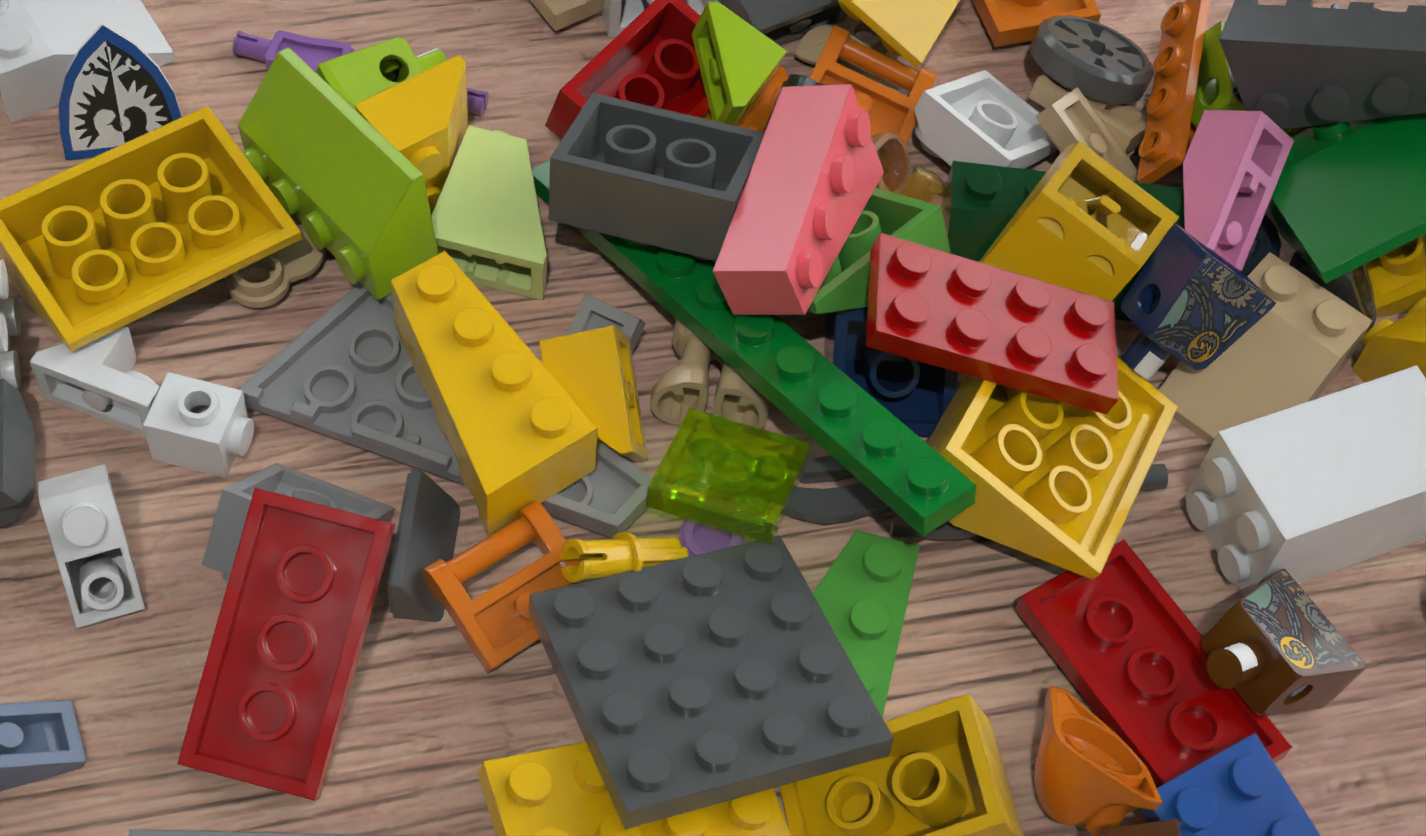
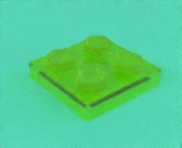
[646,408,811,544]

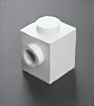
[143,372,254,478]

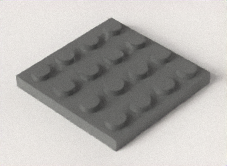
[528,535,894,829]

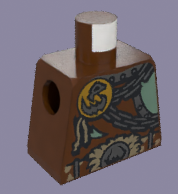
[1201,569,1368,717]

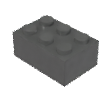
[548,93,765,261]

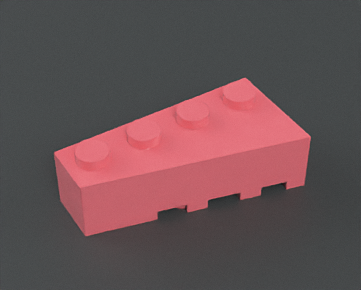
[713,84,884,315]

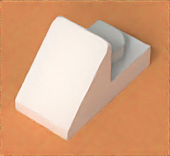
[30,326,161,437]

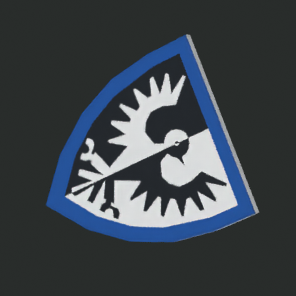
[59,23,182,160]

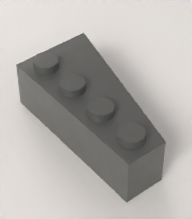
[1219,0,1426,129]

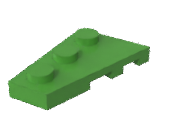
[813,530,920,718]

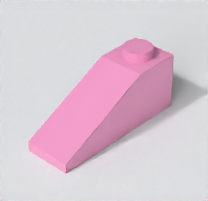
[1183,110,1294,271]

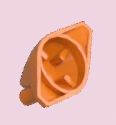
[1034,686,1163,836]

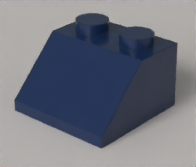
[824,307,958,436]

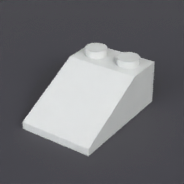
[0,0,175,123]

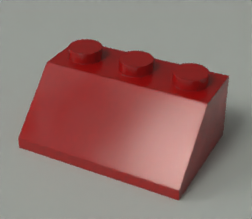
[545,0,710,140]

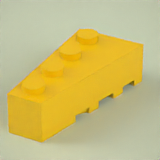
[391,251,598,536]

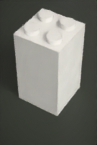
[1184,365,1426,597]

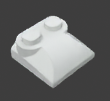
[914,70,1057,169]

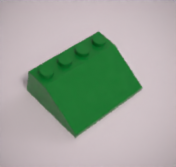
[1265,113,1426,283]

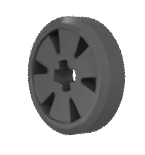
[1030,15,1154,105]

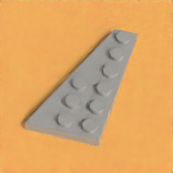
[238,283,660,538]

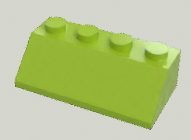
[238,47,438,300]

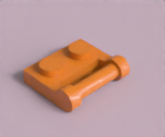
[810,24,937,146]
[421,501,588,673]

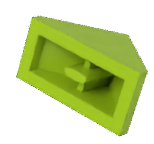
[692,2,787,126]

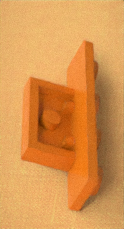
[1137,0,1210,184]

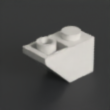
[38,464,145,628]

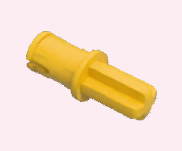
[560,532,689,583]

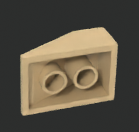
[1158,252,1373,445]

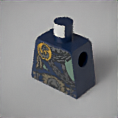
[1120,223,1276,380]

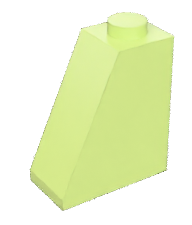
[431,125,547,301]

